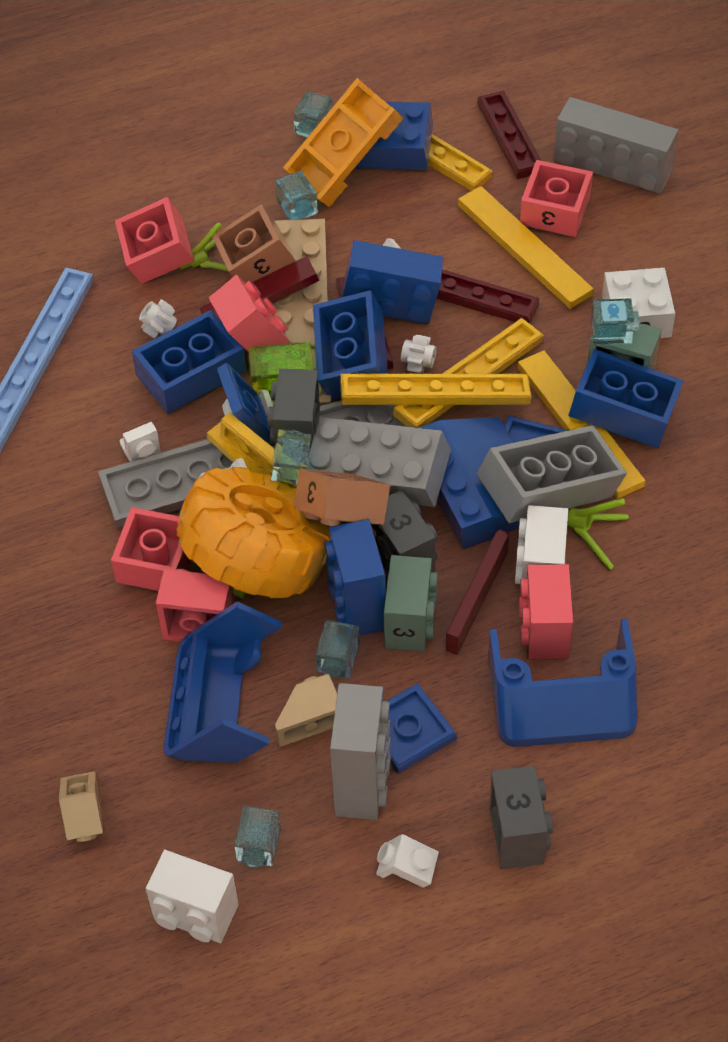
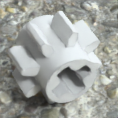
[139,299,177,339]
[401,334,437,374]

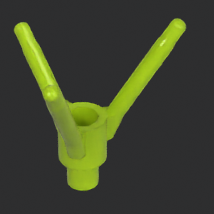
[180,222,228,272]
[567,499,629,570]

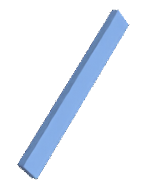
[0,267,94,453]

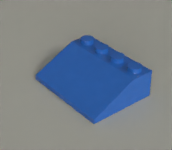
[420,417,520,550]

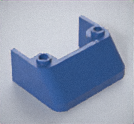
[164,601,282,763]
[488,619,638,747]

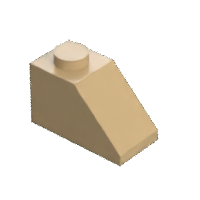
[275,674,337,747]
[59,771,103,842]

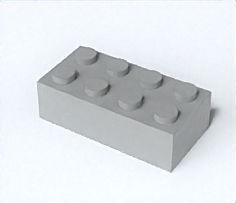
[554,97,679,194]
[304,417,451,507]
[476,425,627,523]
[330,683,391,820]

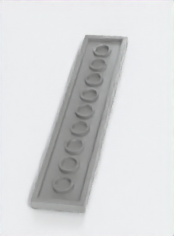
[98,400,406,528]

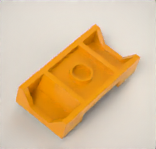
[283,78,404,207]

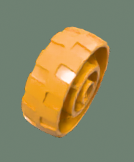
[176,467,332,598]

